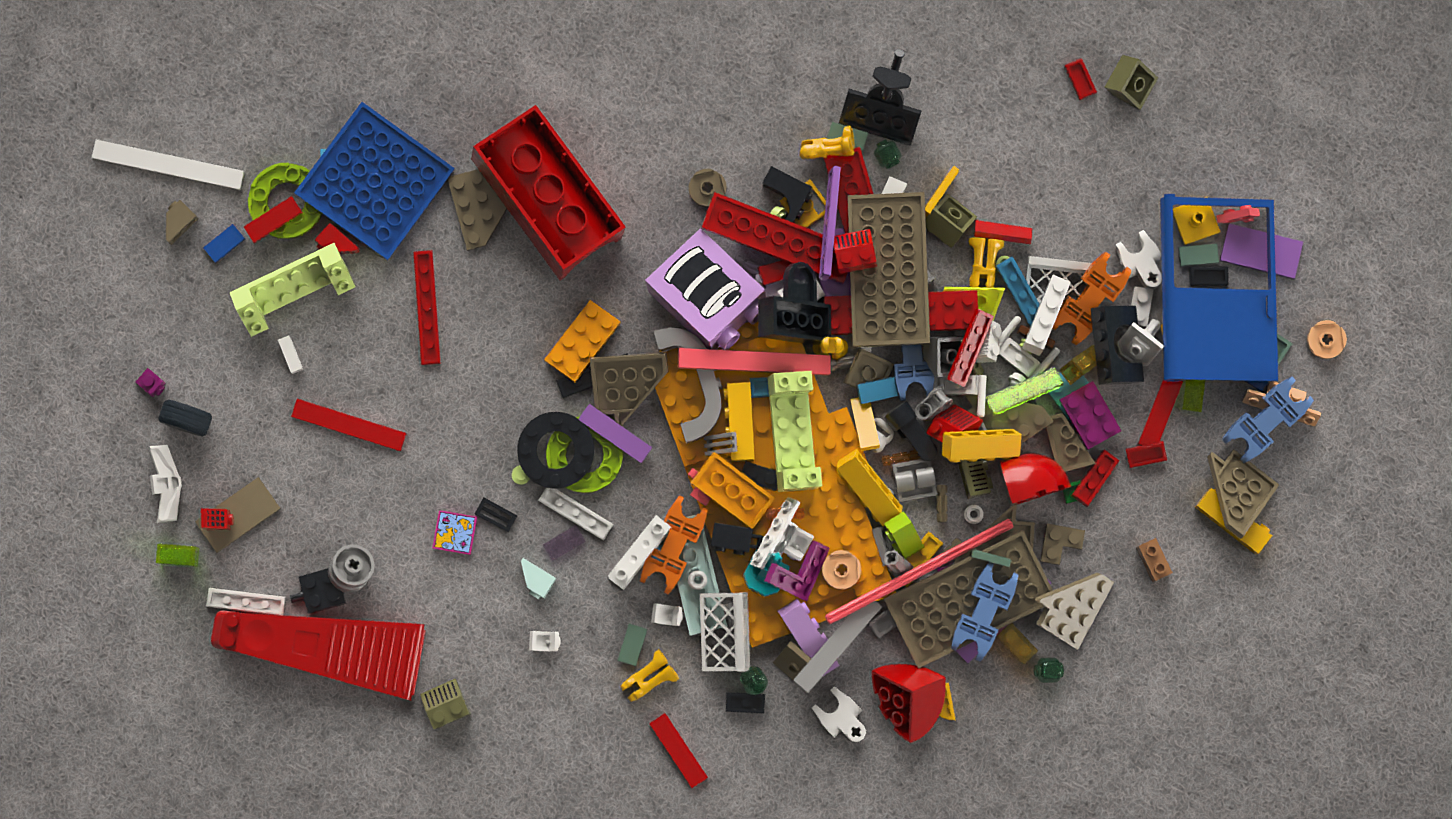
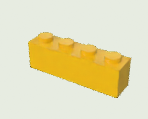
[724,382,754,462]
[942,429,1022,462]
[837,449,903,526]
[1195,488,1273,555]

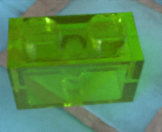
[156,544,200,567]

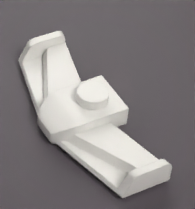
[147,445,182,523]

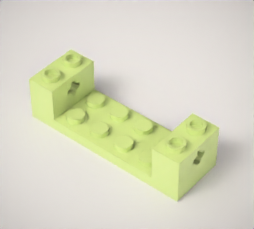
[230,243,355,337]
[767,371,822,492]

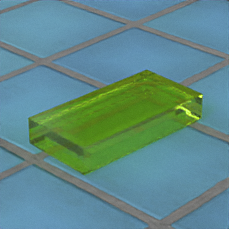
[1182,380,1206,413]

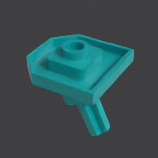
[743,549,790,597]

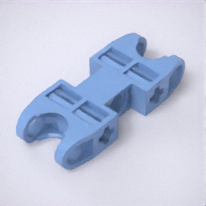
[893,345,934,401]
[1222,376,1314,463]
[951,562,1018,662]

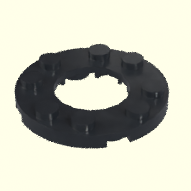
[517,412,595,489]

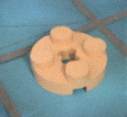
[1307,320,1347,359]
[822,550,861,589]

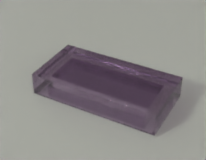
[543,525,586,561]

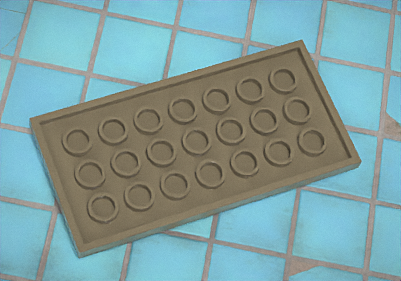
[848,192,930,347]
[884,530,1053,669]

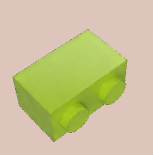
[884,511,924,559]

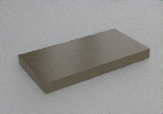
[195,477,281,553]

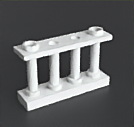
[608,515,671,590]

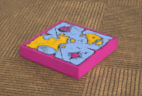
[432,510,477,555]

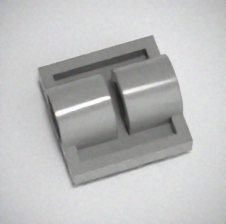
[892,459,937,502]

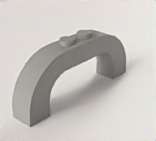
[653,328,722,444]

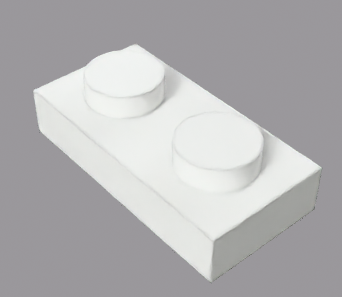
[1131,286,1154,327]

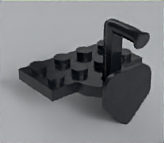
[838,49,922,146]

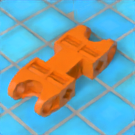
[1052,252,1131,345]
[640,495,708,595]

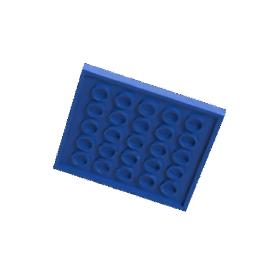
[294,102,455,261]

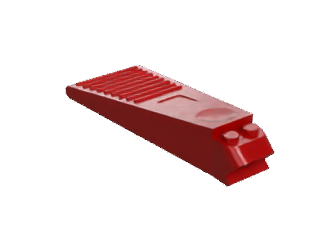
[211,610,426,701]

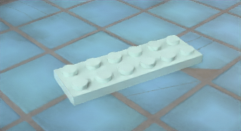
[666,514,727,635]

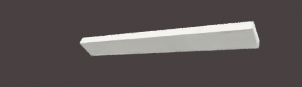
[91,140,245,190]

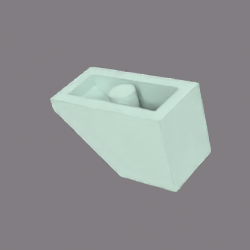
[521,558,556,599]

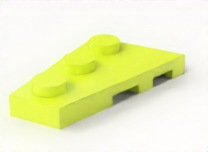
[943,287,1005,321]

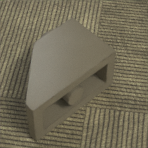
[166,200,199,245]

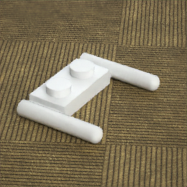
[998,316,1060,383]
[933,375,987,418]

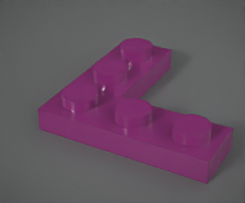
[764,540,830,601]

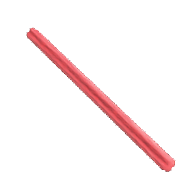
[825,519,1013,624]

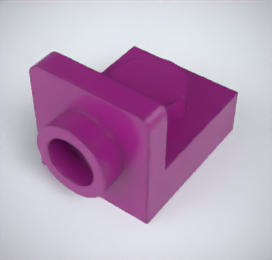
[135,368,166,397]

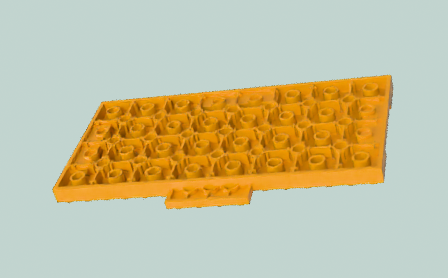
[655,322,896,648]

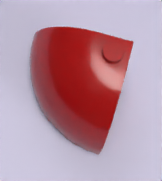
[1000,453,1071,505]
[872,664,946,743]

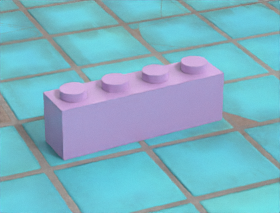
[778,599,840,677]

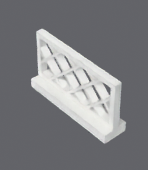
[1026,256,1100,307]
[700,592,750,672]

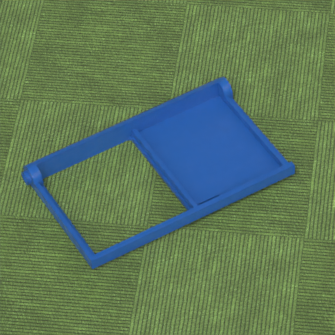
[1160,194,1278,382]

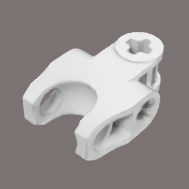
[1115,230,1162,289]
[811,686,866,742]

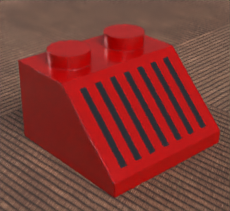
[834,229,877,274]
[926,404,983,443]

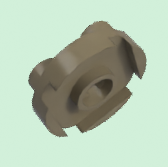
[688,169,727,207]

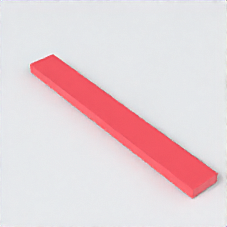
[678,348,831,375]

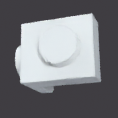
[784,527,814,561]
[651,603,683,626]
[529,631,561,652]

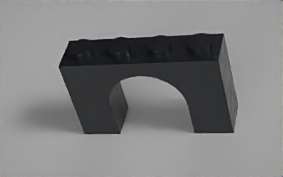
[762,166,813,223]
[1091,306,1144,385]

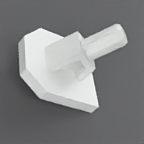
[1117,319,1164,366]

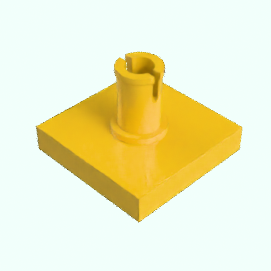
[1173,197,1220,245]

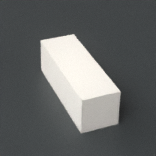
[278,335,303,374]

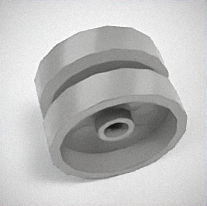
[328,544,375,593]

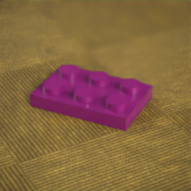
[1059,381,1121,450]

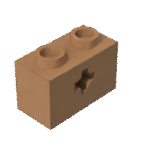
[1136,538,1173,582]

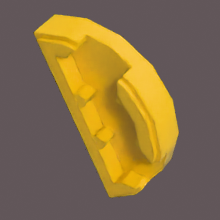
[940,682,955,720]

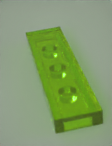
[985,367,1064,416]

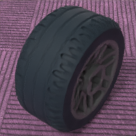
[158,399,212,437]

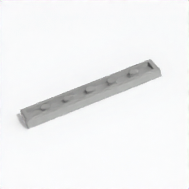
[793,601,882,694]

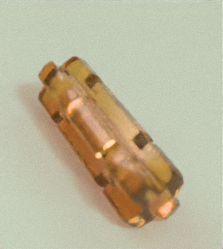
[881,450,919,466]
[766,508,804,520]

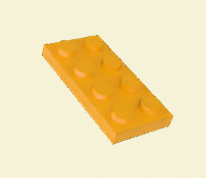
[544,300,621,383]
[691,452,775,529]

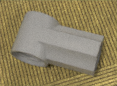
[884,550,914,578]

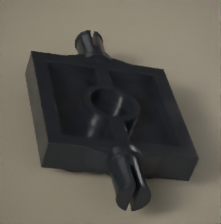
[290,568,346,614]

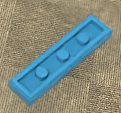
[996,256,1040,327]

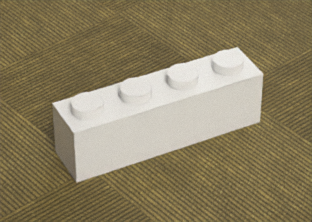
[1022,275,1071,356]

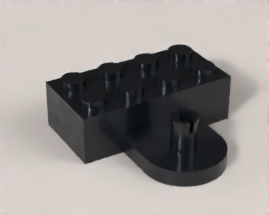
[758,262,831,345]

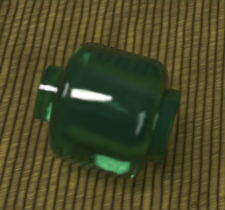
[874,139,902,169]
[1034,657,1064,683]
[740,666,768,695]

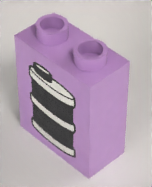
[645,228,766,350]

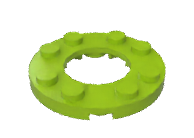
[248,163,322,239]
[546,416,623,493]

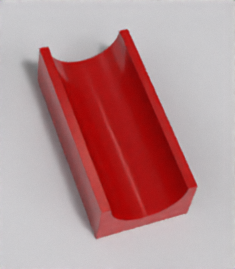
[471,105,626,281]

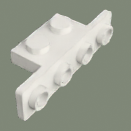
[750,497,800,569]

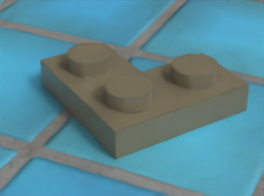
[1040,524,1085,565]

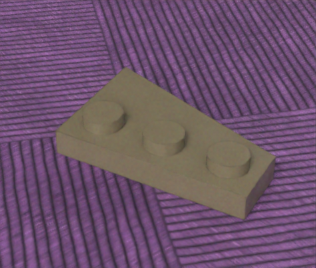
[1046,413,1096,472]

